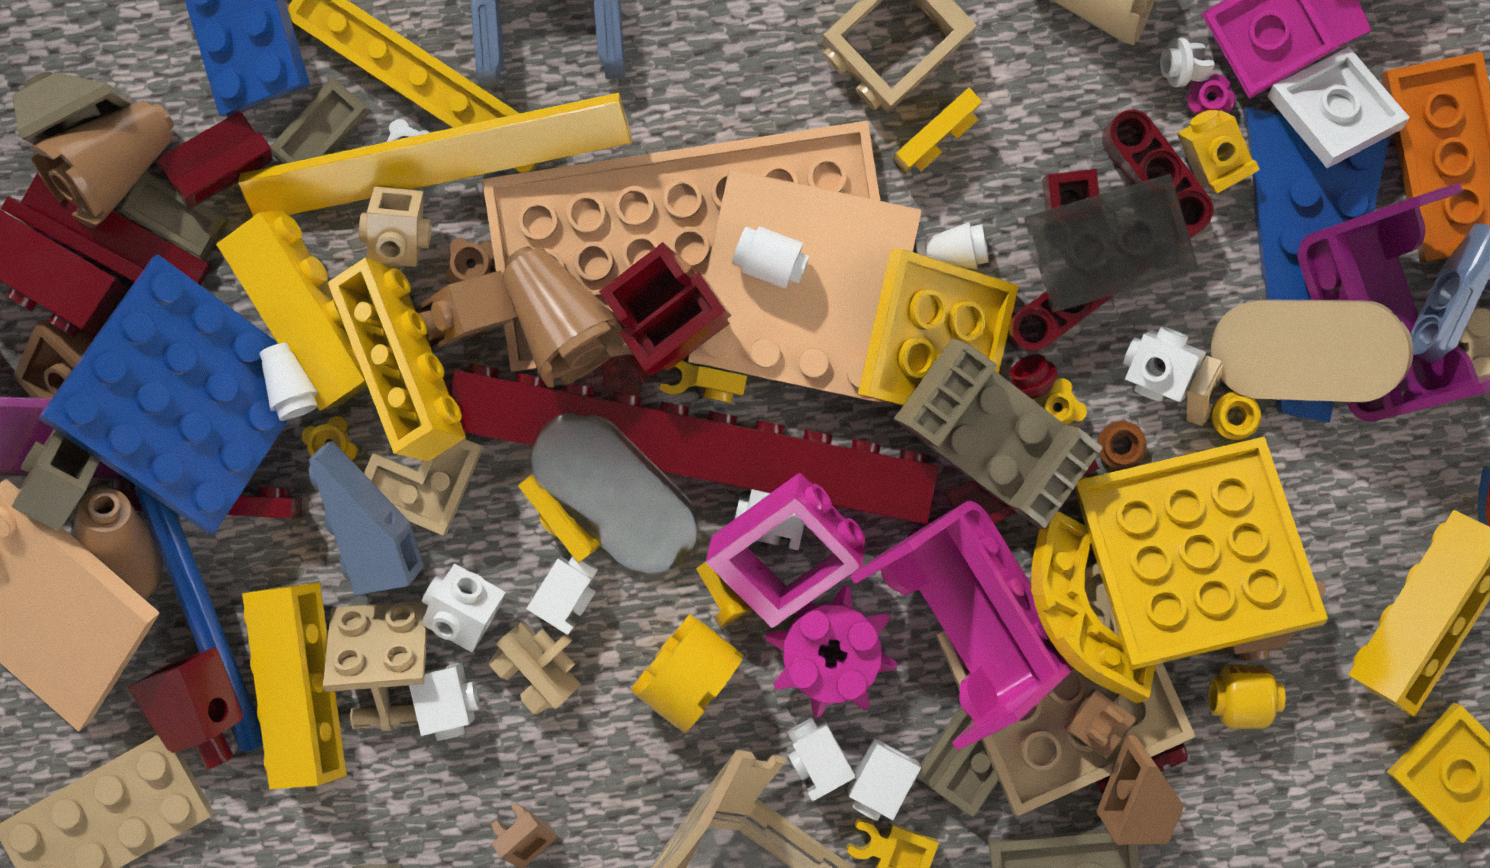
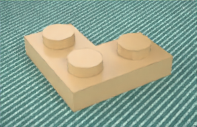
[364,438,484,536]

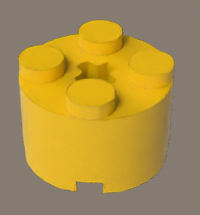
[630,613,744,734]

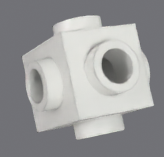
[1123,326,1206,402]
[421,564,506,653]

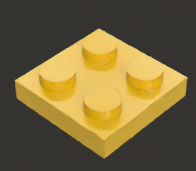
[1387,703,1490,843]

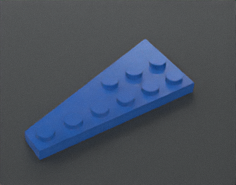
[1243,107,1389,423]

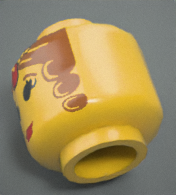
[1208,664,1286,729]

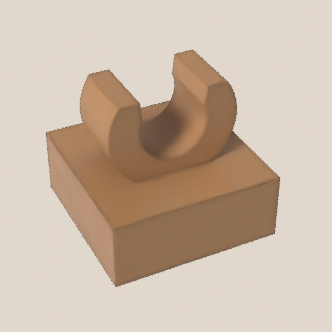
[1064,688,1136,759]
[491,803,558,868]

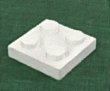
[1267,47,1410,168]

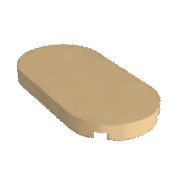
[1211,300,1414,402]

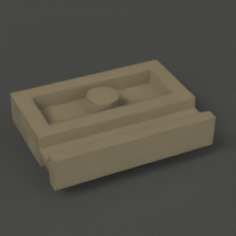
[916,706,999,818]

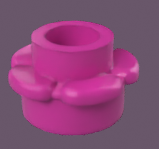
[1187,74,1235,115]

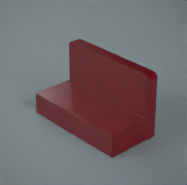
[158,112,273,210]

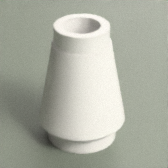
[916,222,989,270]
[259,343,318,421]

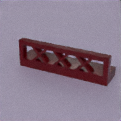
[1,173,212,286]

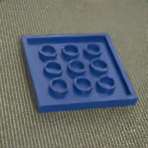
[38,254,288,535]

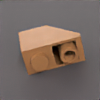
[415,270,517,353]

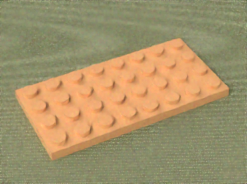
[482,121,880,373]

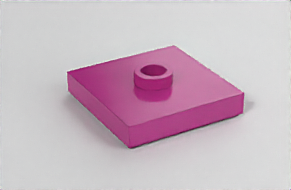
[1201,0,1339,99]

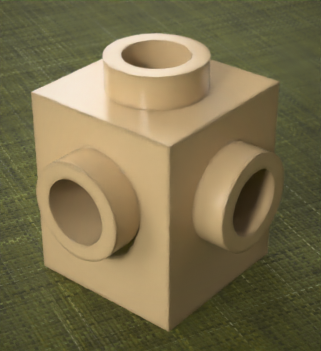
[359,186,432,268]

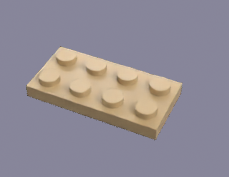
[0,735,215,868]

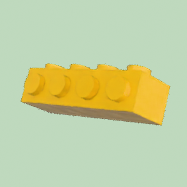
[216,210,368,411]
[328,257,466,462]
[1348,510,1490,717]
[242,582,347,790]

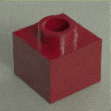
[1042,169,1102,227]

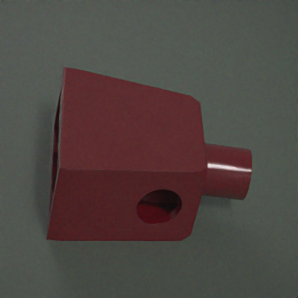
[127,647,243,770]

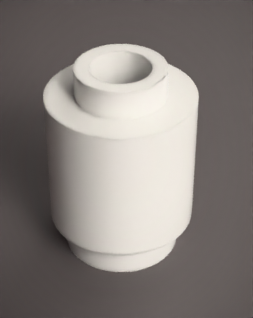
[732,226,810,289]

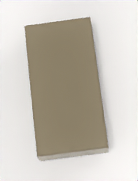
[270,77,371,164]
[118,171,229,261]

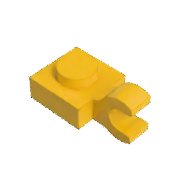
[660,360,747,404]

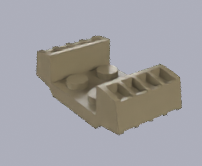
[894,338,1103,529]

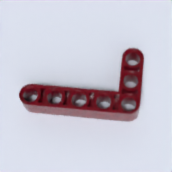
[1007,109,1214,353]

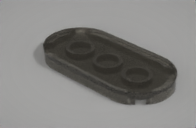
[531,413,698,573]

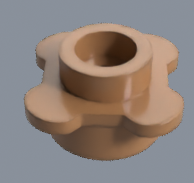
[445,238,494,284]

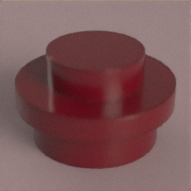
[1010,354,1058,399]

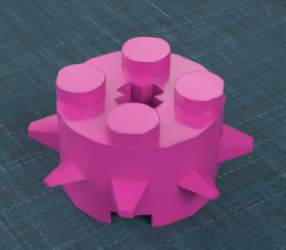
[765,585,898,718]

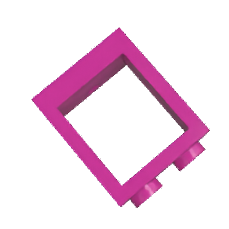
[706,472,865,628]

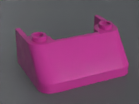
[850,501,1073,751]

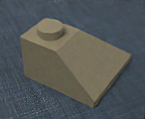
[12,72,137,144]

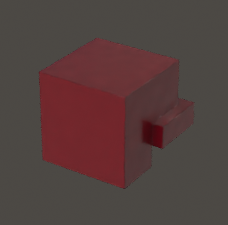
[599,242,732,376]

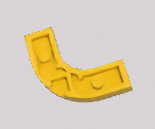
[1031,511,1156,704]

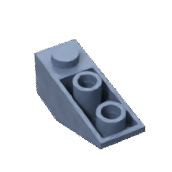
[309,441,424,595]

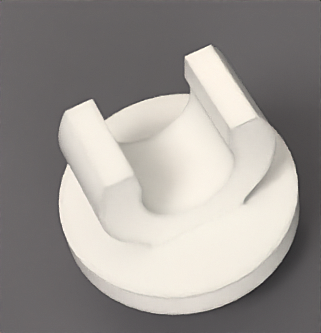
[1160,38,1215,87]

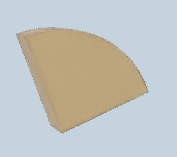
[1186,356,1223,426]

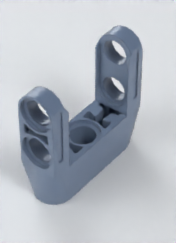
[471,0,626,89]
[1410,224,1490,363]

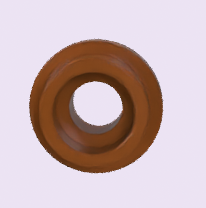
[1097,421,1146,469]

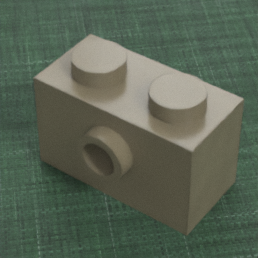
[11,430,100,531]

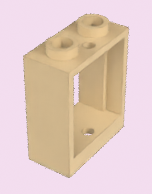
[822,0,977,114]

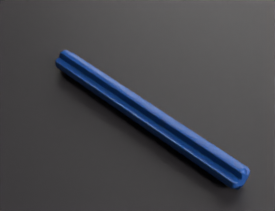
[134,486,263,752]

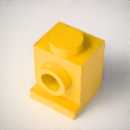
[1177,110,1260,194]

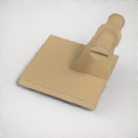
[323,601,428,731]

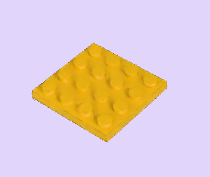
[1074,436,1328,670]

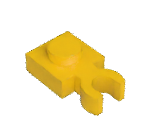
[846,819,939,868]

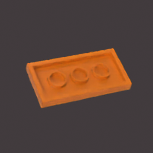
[1381,51,1490,263]

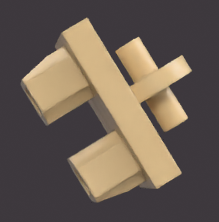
[489,620,581,715]

